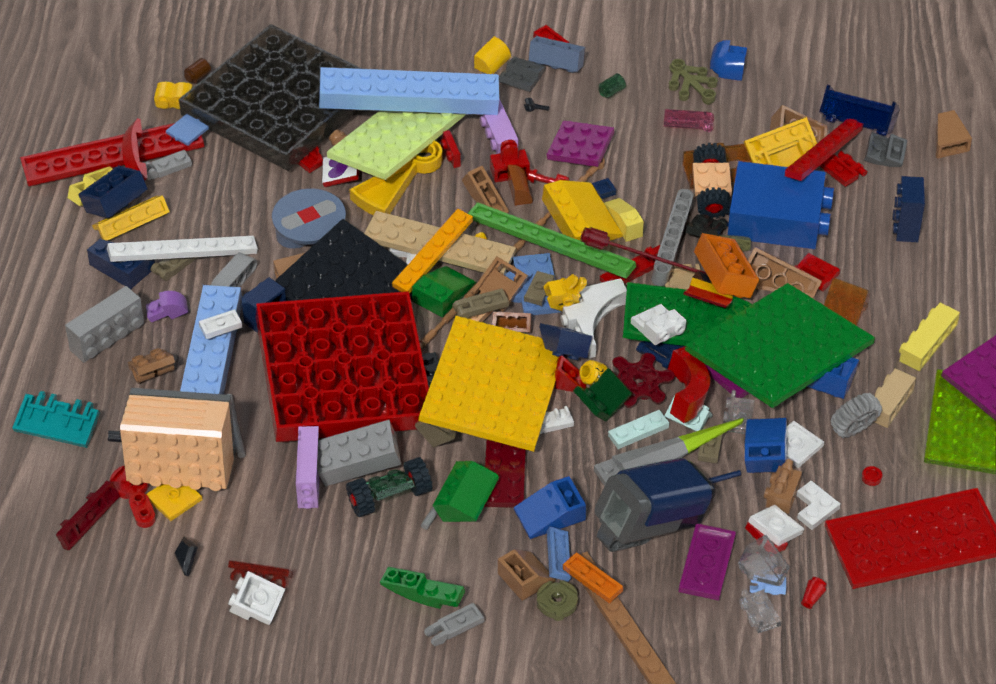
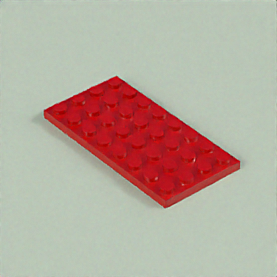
[824,488,996,589]

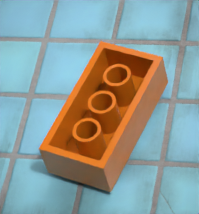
[694,233,759,298]

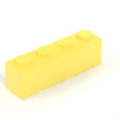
[899,303,960,371]

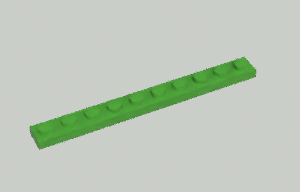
[468,202,636,278]

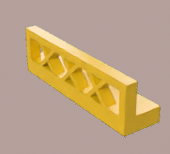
[92,195,170,241]

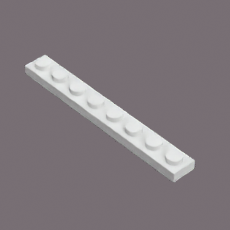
[107,236,258,262]

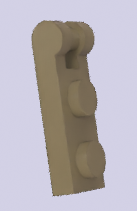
[151,257,198,281]
[452,288,509,319]

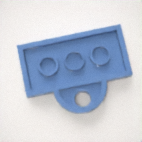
[505,253,561,315]

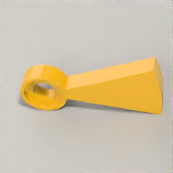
[349,140,443,216]

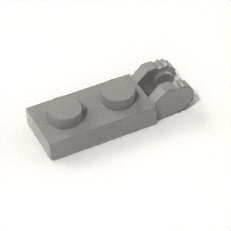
[145,150,192,181]
[424,603,484,646]

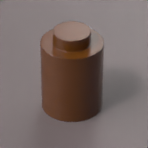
[184,58,211,84]

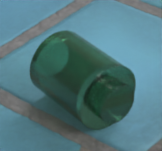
[598,73,626,98]

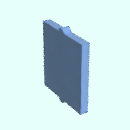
[166,114,209,146]

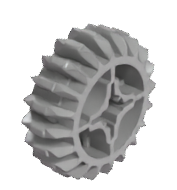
[830,393,882,438]

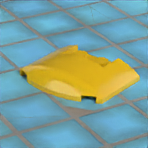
[743,117,817,167]

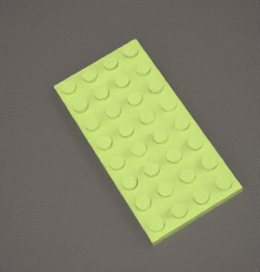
[327,111,467,180]

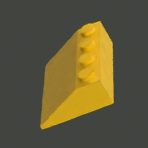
[542,180,623,241]

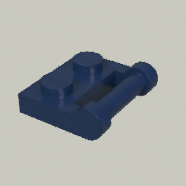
[636,341,685,370]

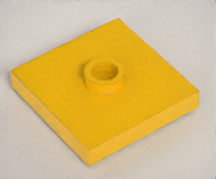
[147,484,203,521]

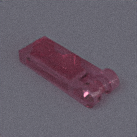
[664,109,714,132]

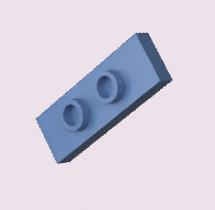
[547,527,571,582]

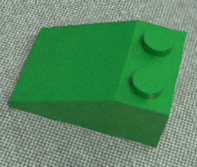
[412,266,476,318]

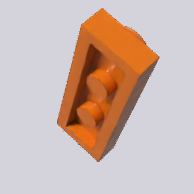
[563,552,623,603]

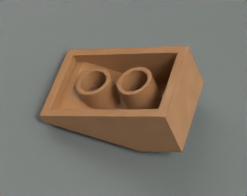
[770,105,828,143]

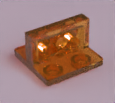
[824,278,869,325]

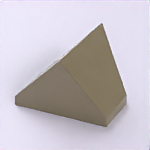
[415,421,457,448]

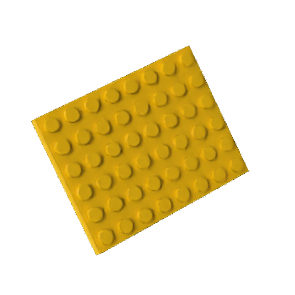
[419,316,559,452]

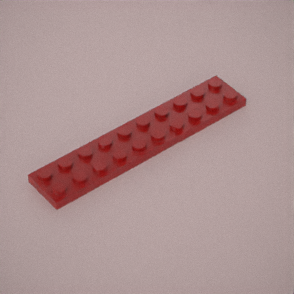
[20,123,204,186]

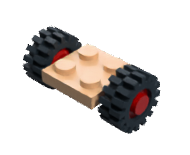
[692,142,732,219]

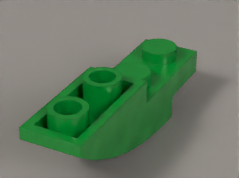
[380,567,465,609]

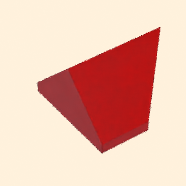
[555,355,586,392]

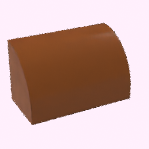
[508,165,533,206]
[492,312,532,332]

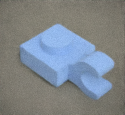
[750,575,786,595]

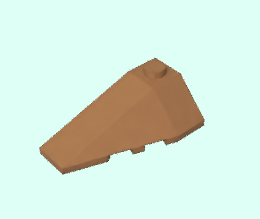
[748,246,822,298]

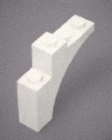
[560,278,626,359]

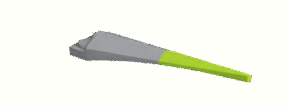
[594,418,744,486]

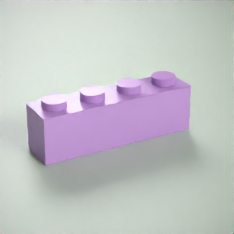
[476,99,518,154]

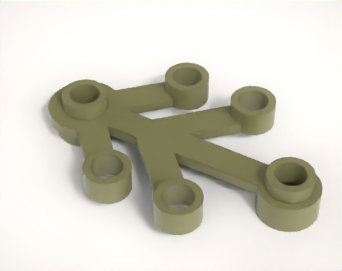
[668,59,718,105]

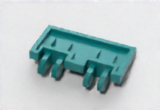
[12,391,100,448]

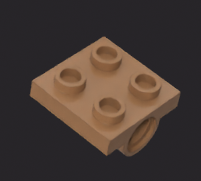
[127,348,175,383]

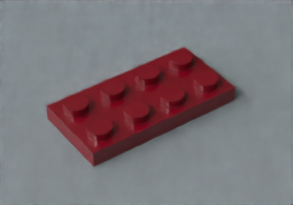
[484,440,526,508]

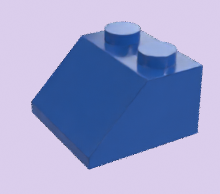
[807,358,859,399]

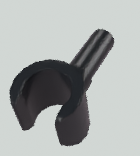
[524,98,549,112]

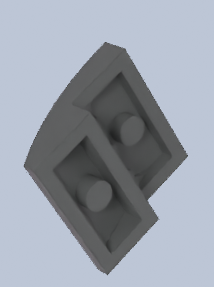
[499,57,545,92]
[864,132,907,167]

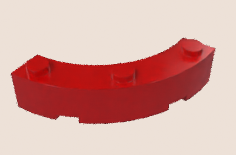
[668,346,710,423]

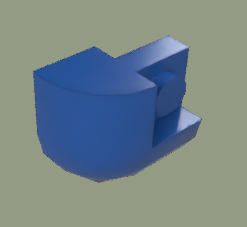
[710,40,747,81]

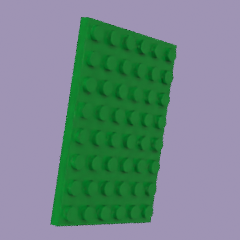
[685,283,875,408]

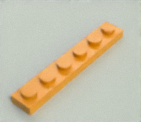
[392,209,473,294]

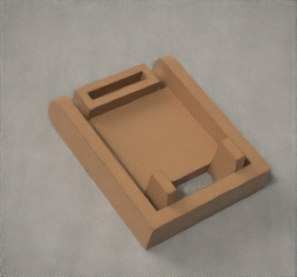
[471,256,528,312]

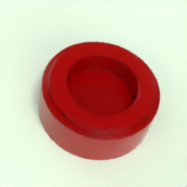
[862,466,882,486]

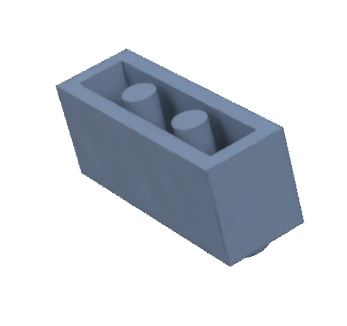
[529,36,585,72]

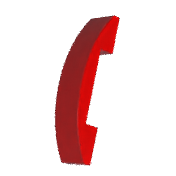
[122,118,148,181]

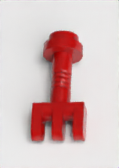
[527,169,569,184]

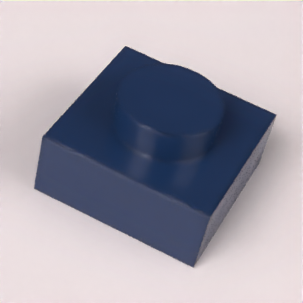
[592,178,616,199]

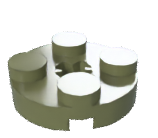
[537,580,578,621]

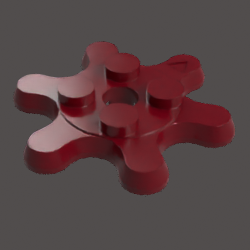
[612,353,674,408]

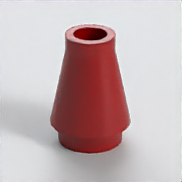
[801,577,827,609]

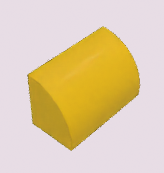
[474,36,511,74]

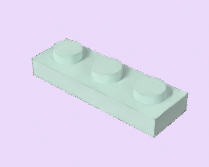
[608,410,669,449]

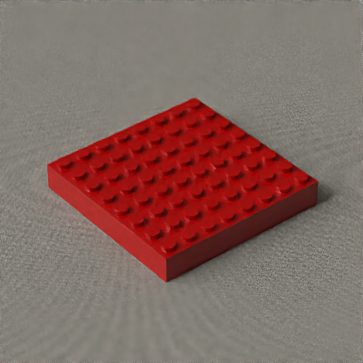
[256,291,429,442]

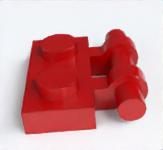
[820,151,868,187]

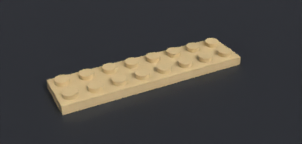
[364,211,516,275]

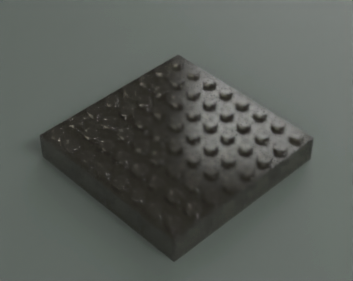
[178,24,362,171]

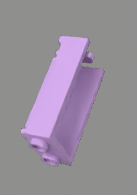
[296,426,319,509]

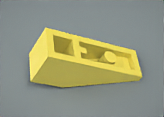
[604,198,644,242]

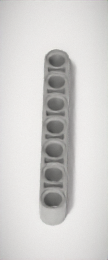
[651,189,694,286]

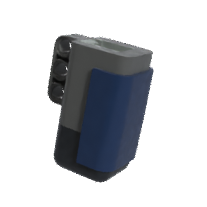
[595,458,716,552]

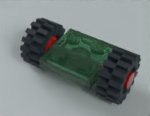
[346,457,433,517]

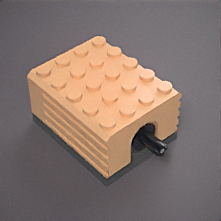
[108,388,236,491]

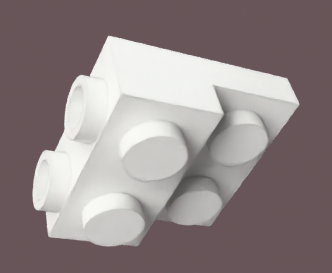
[631,304,686,345]
[228,571,285,625]

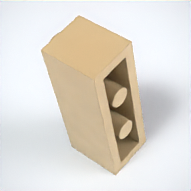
[874,368,916,428]

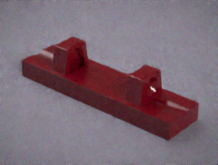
[55,480,120,550]

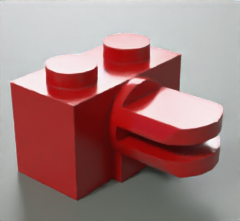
[490,140,530,183]

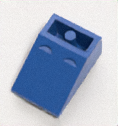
[745,418,787,473]
[514,476,586,539]

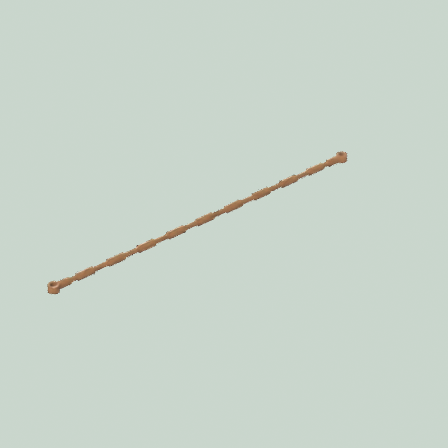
[419,158,605,348]

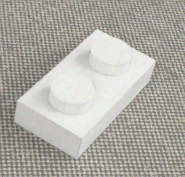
[199,309,242,339]

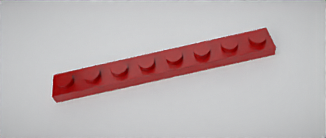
[785,119,863,181]

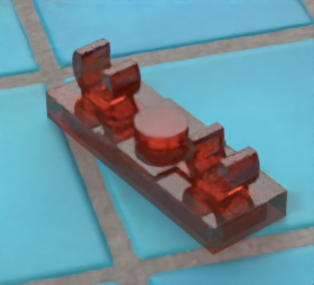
[228,560,293,589]

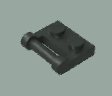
[686,214,728,237]

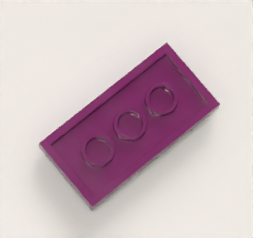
[678,524,736,601]

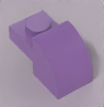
[146,291,188,323]

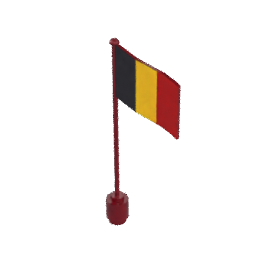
[580,227,733,308]

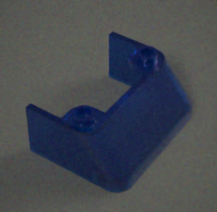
[819,85,900,136]

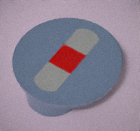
[272,189,346,249]

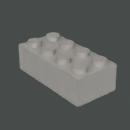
[65,286,144,363]
[317,420,401,486]

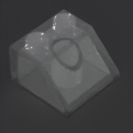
[738,535,790,586]

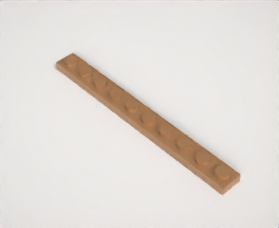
[580,552,676,684]

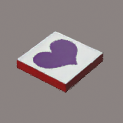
[322,157,359,187]

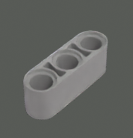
[211,252,257,287]

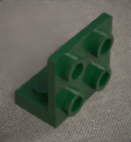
[573,368,632,422]

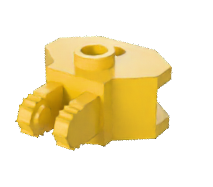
[543,274,587,311]

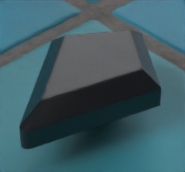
[174,536,198,576]

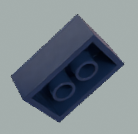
[78,165,148,218]
[892,176,925,243]

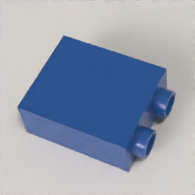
[728,161,834,249]

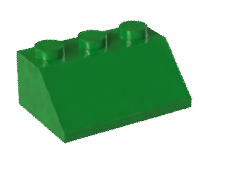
[432,461,499,522]

